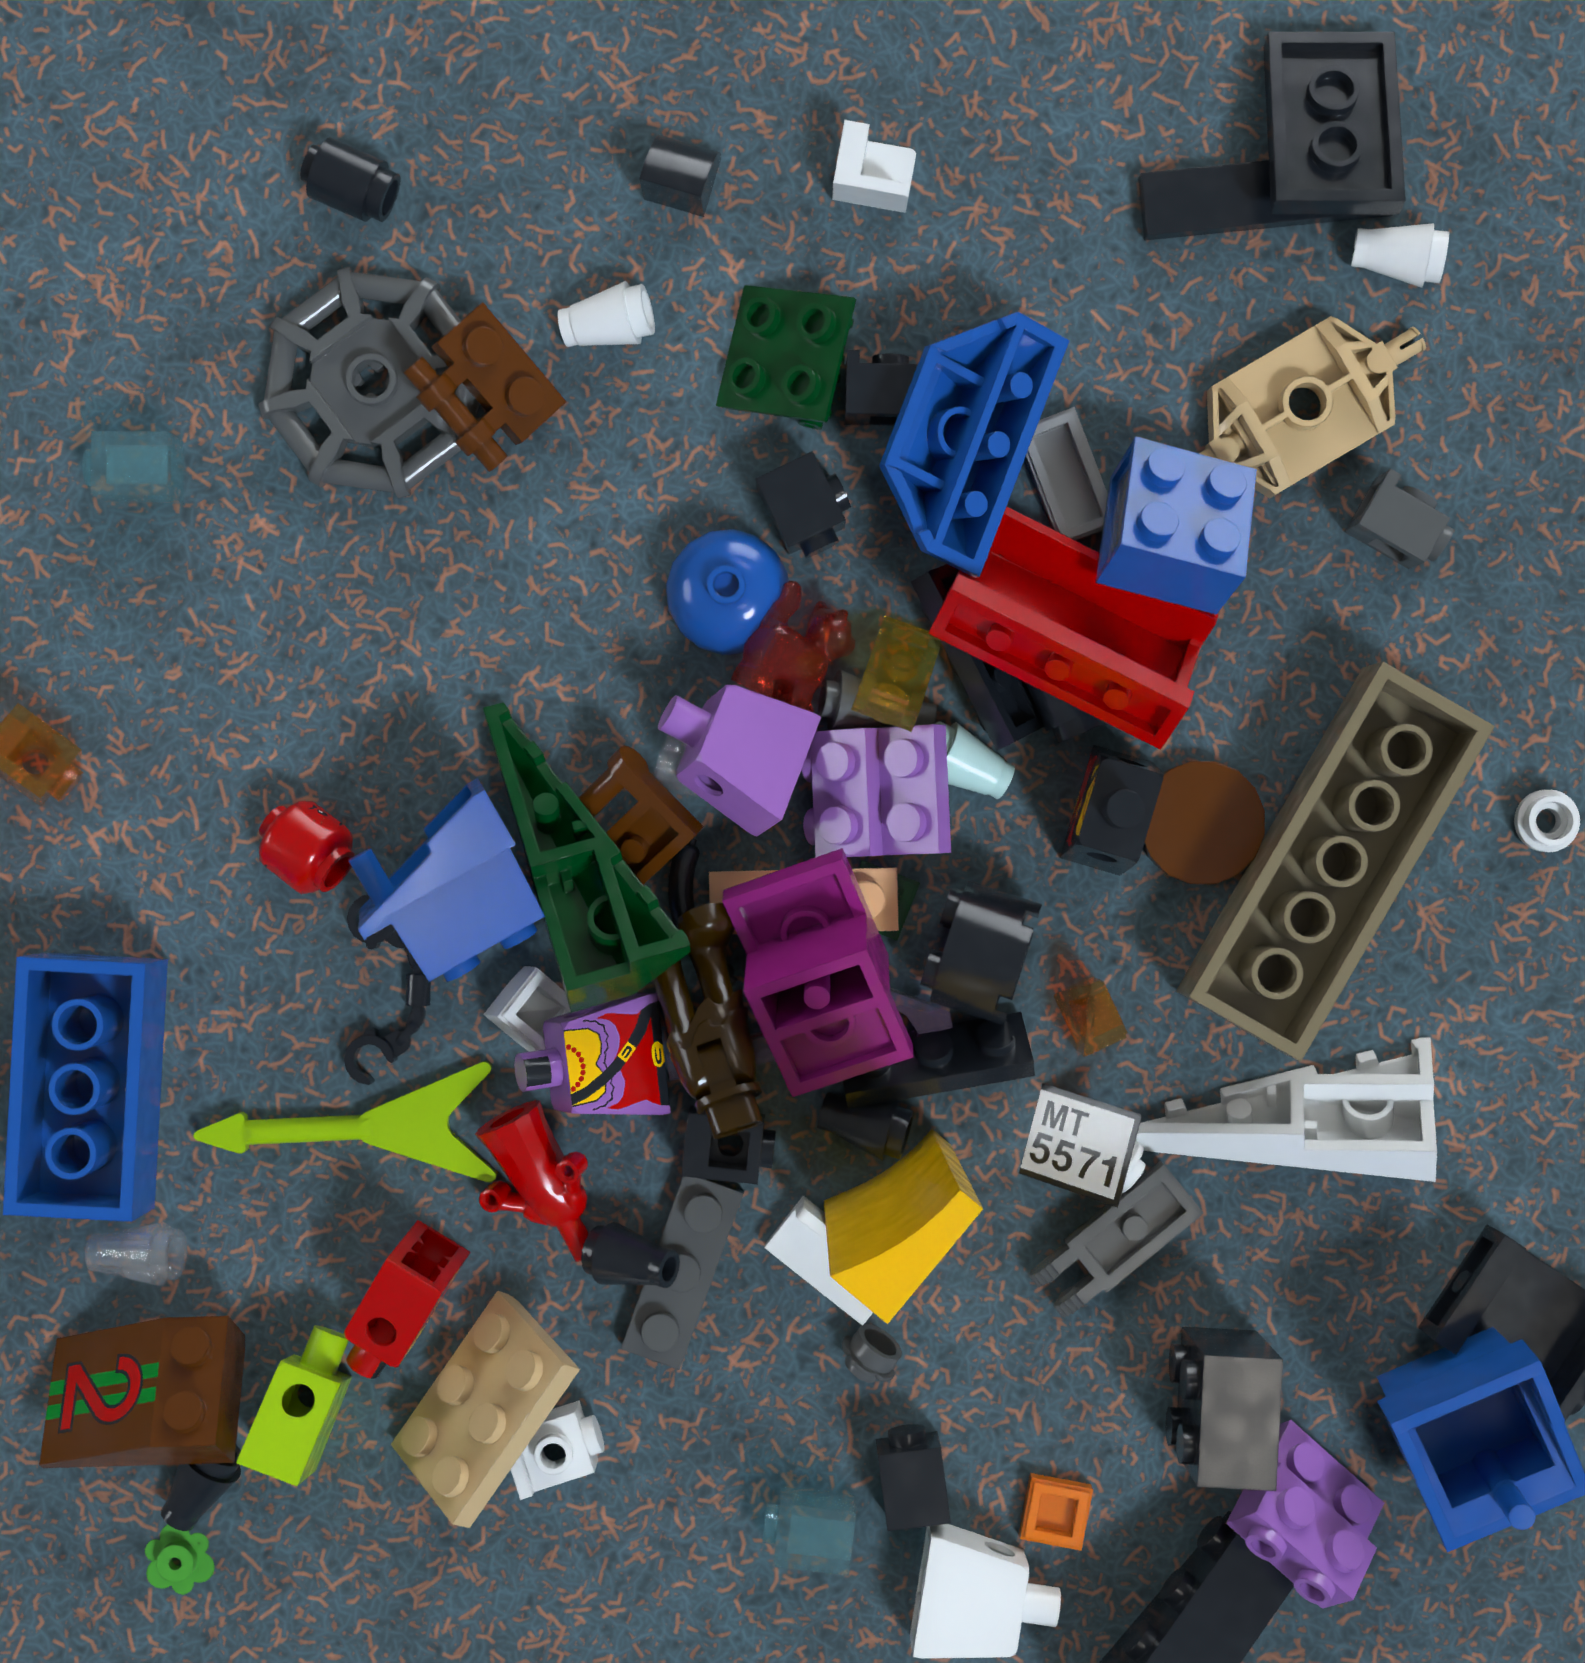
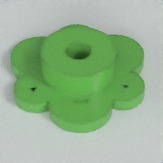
[145,1524,215,1595]

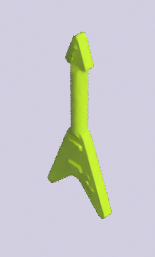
[193,1061,497,1183]

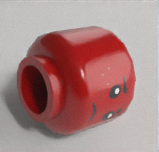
[259,801,355,894]

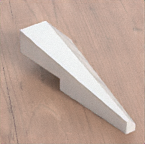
[1136,1038,1437,1182]

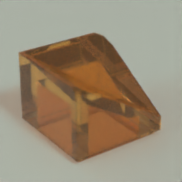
[1054,976,1128,1057]

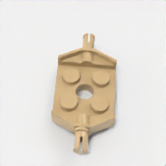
[1199,316,1426,498]

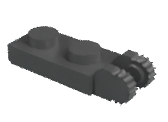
[1029,1161,1203,1318]

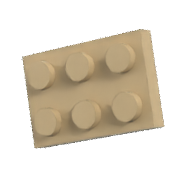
[391,1291,580,1528]

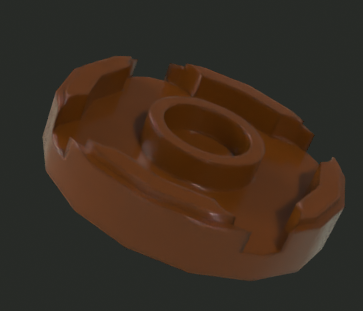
[1143,761,1265,884]

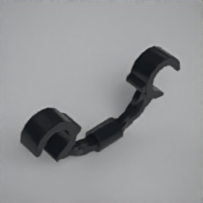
[344,895,431,1085]

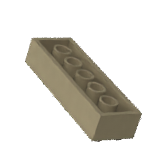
[1175,662,1495,1062]

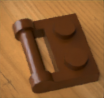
[578,745,704,885]

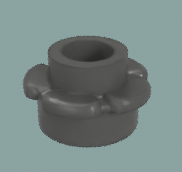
[842,1324,902,1383]

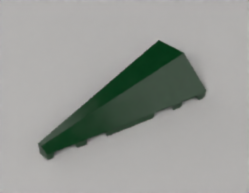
[483,702,691,1012]

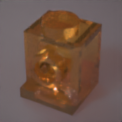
[0,703,84,807]

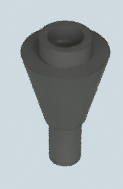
[818,669,937,730]

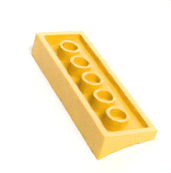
[824,1129,983,1324]

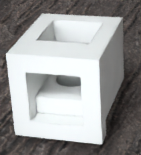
[511,1401,604,1500]

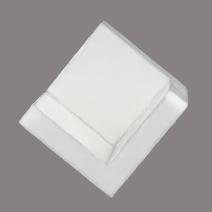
[832,120,916,213]

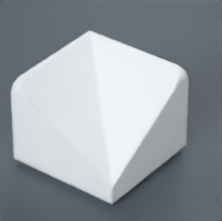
[483,966,571,1052]

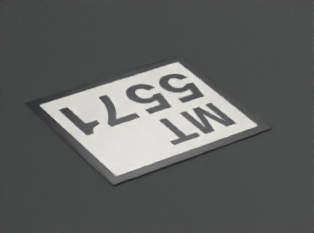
[1019,1083,1142,1208]

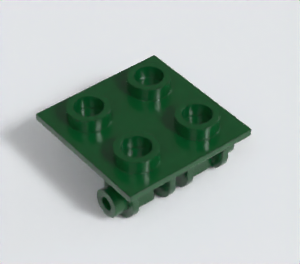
[716,285,856,430]

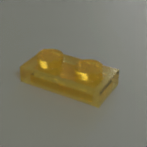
[851,615,941,732]

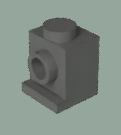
[1344,469,1454,569]

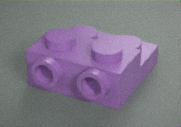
[801,724,951,857]
[1226,1420,1384,1609]

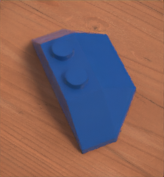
[879,312,1069,577]

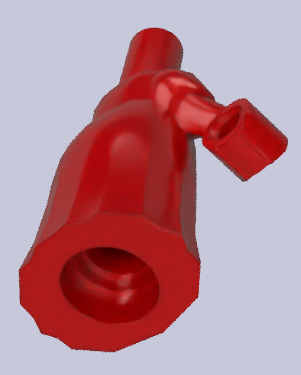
[475,1100,589,1262]

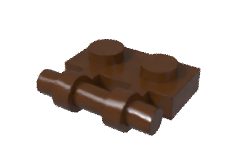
[403,302,566,472]

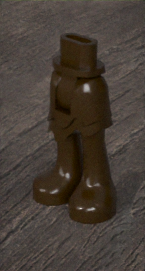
[651,902,763,1139]

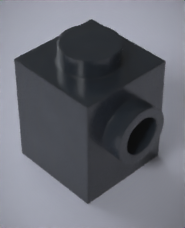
[755,451,851,558]

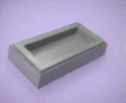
[1025,407,1108,541]

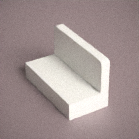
[764,1196,873,1326]

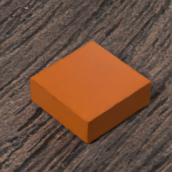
[1018,1473,1093,1551]

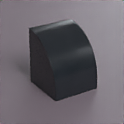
[639,135,721,217]

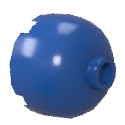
[666,529,791,656]

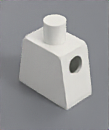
[910,1524,1061,1659]

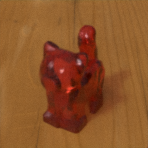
[731,581,855,712]

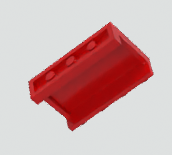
[928,506,1218,750]

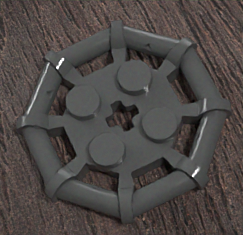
[258,266,479,498]

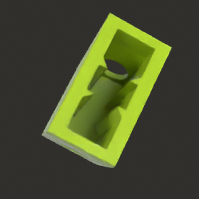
[236,1325,352,1486]

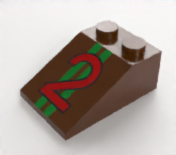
[39,1316,245,1468]

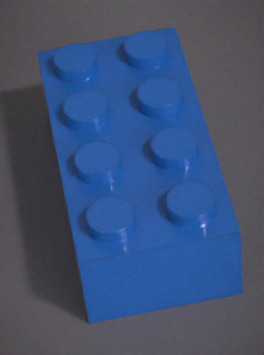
[3,953,168,1222]

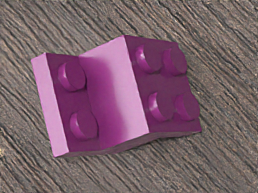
[722,848,913,1097]

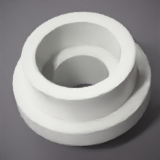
[1514,790,1580,852]

